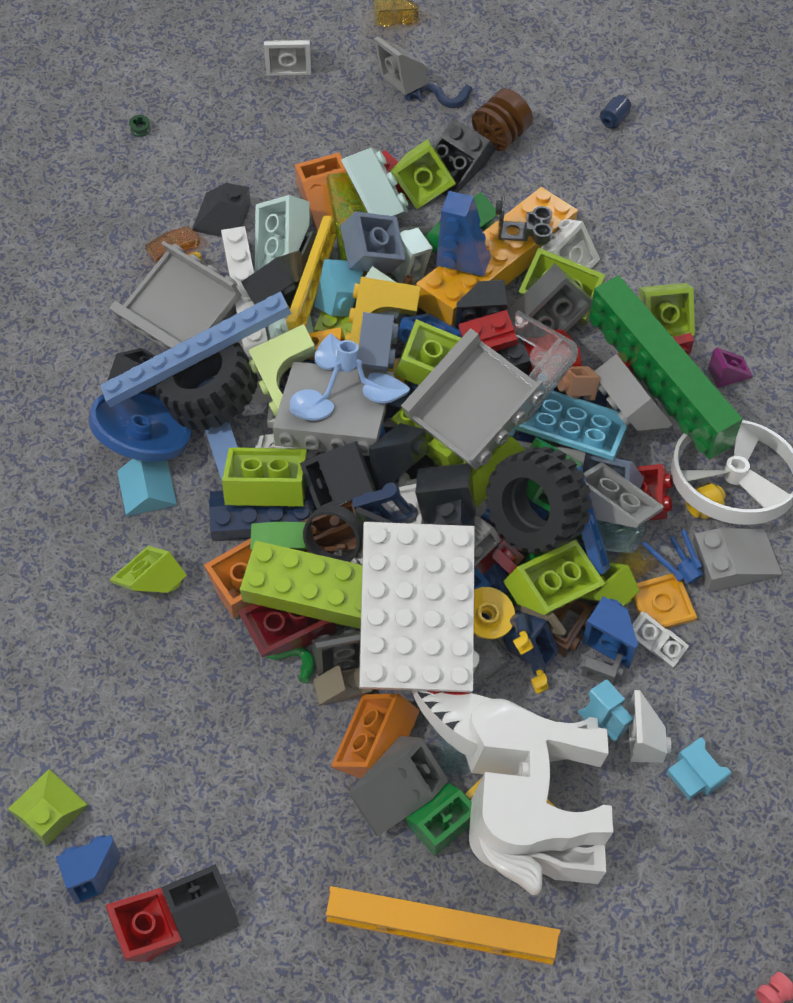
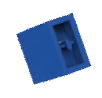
[56,835,121,904]

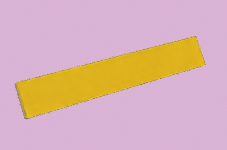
[286,216,338,331]

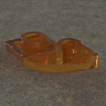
[145,226,201,262]

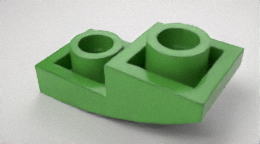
[250,522,307,551]

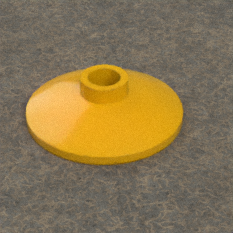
[473,587,515,639]

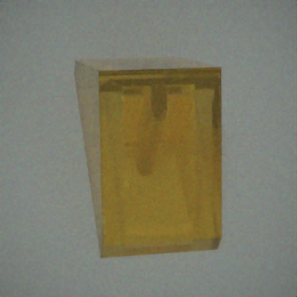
[614,540,664,581]

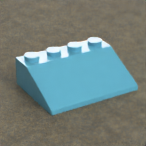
[514,388,628,461]

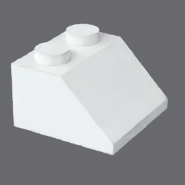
[264,40,311,76]

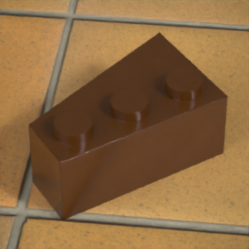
[300,500,363,557]

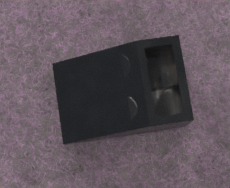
[434,118,496,197]

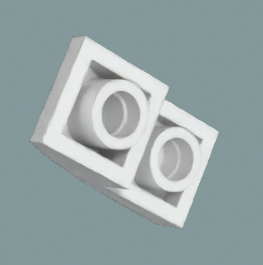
[632,612,689,668]

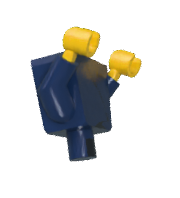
[502,610,559,694]

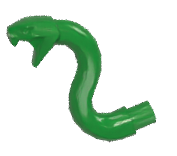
[266,647,315,683]

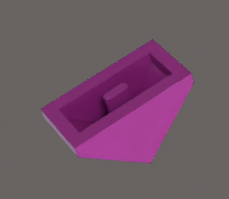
[708,347,753,388]

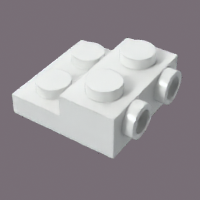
[541,219,600,269]

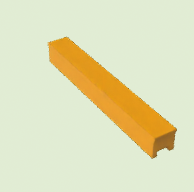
[326,886,561,965]

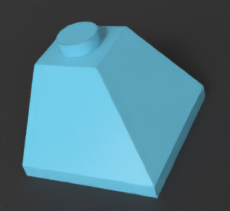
[314,259,363,316]

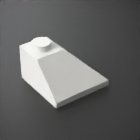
[627,690,671,763]

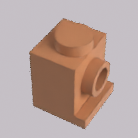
[557,366,600,400]

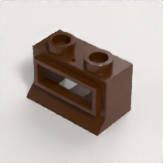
[552,599,593,657]

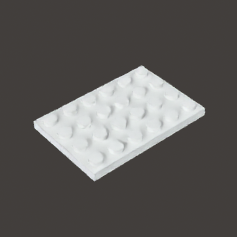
[359,522,474,692]

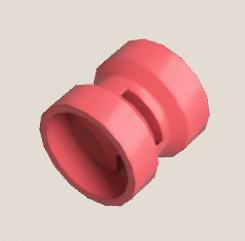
[755,971,793,1003]

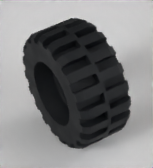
[156,337,258,431]
[486,446,591,554]

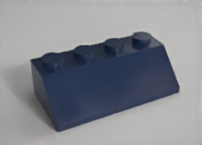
[209,485,315,541]

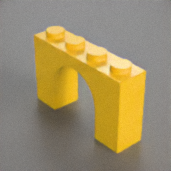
[345,277,421,383]

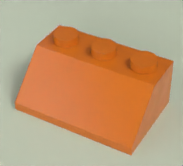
[204,538,252,619]
[331,693,420,779]

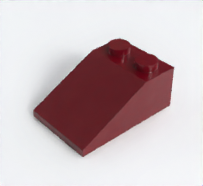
[238,604,337,658]

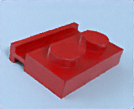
[458,310,518,351]

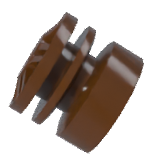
[471,88,533,151]

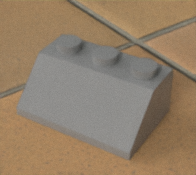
[594,354,673,431]

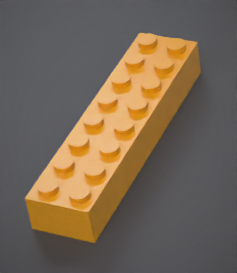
[416,187,578,327]

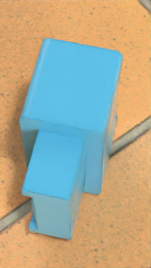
[578,679,634,742]
[666,737,732,801]

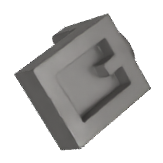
[581,653,625,685]

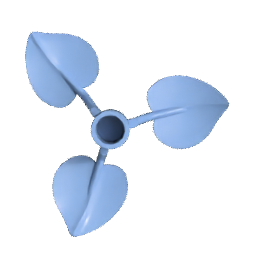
[289,333,410,421]

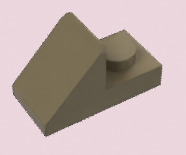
[313,665,372,706]

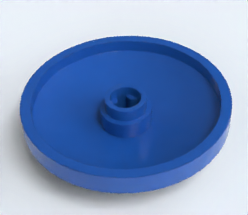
[88,391,191,462]

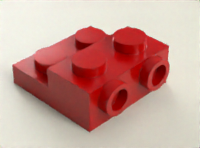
[636,464,673,521]

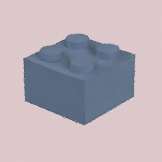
[341,212,405,273]
[357,312,398,371]

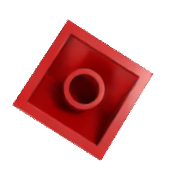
[105,888,181,962]

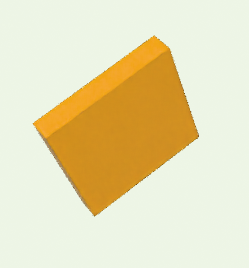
[632,573,698,629]

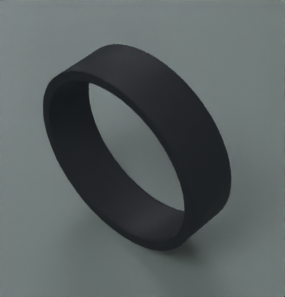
[303,505,363,562]

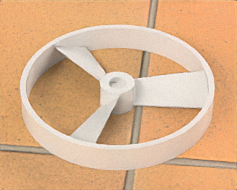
[671,420,793,525]

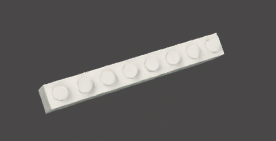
[221,226,272,405]

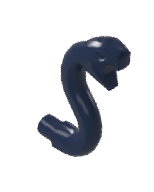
[405,82,473,108]

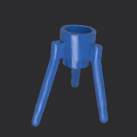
[642,530,704,585]

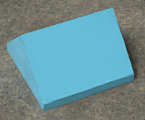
[117,459,177,516]

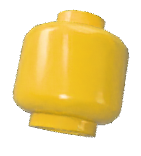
[686,482,726,520]

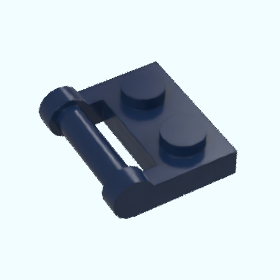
[352,483,418,523]

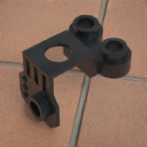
[495,194,552,246]

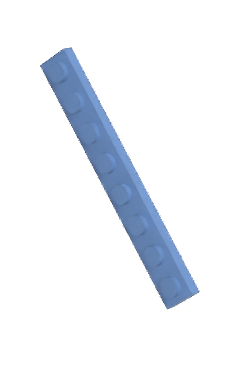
[100,291,292,408]

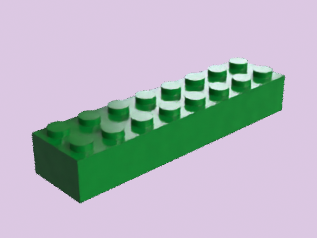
[589,275,743,460]

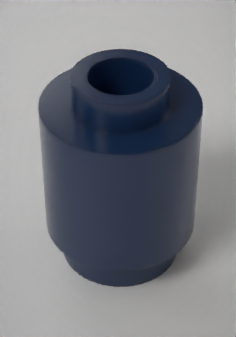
[600,95,631,128]

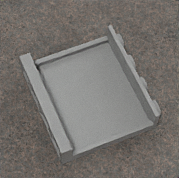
[109,241,242,350]
[401,328,545,470]
[273,362,394,456]

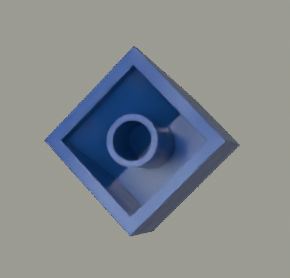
[582,596,638,669]

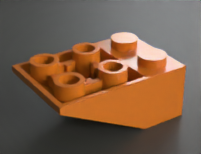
[295,152,360,233]

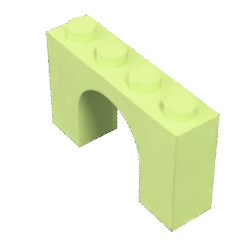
[248,324,316,417]

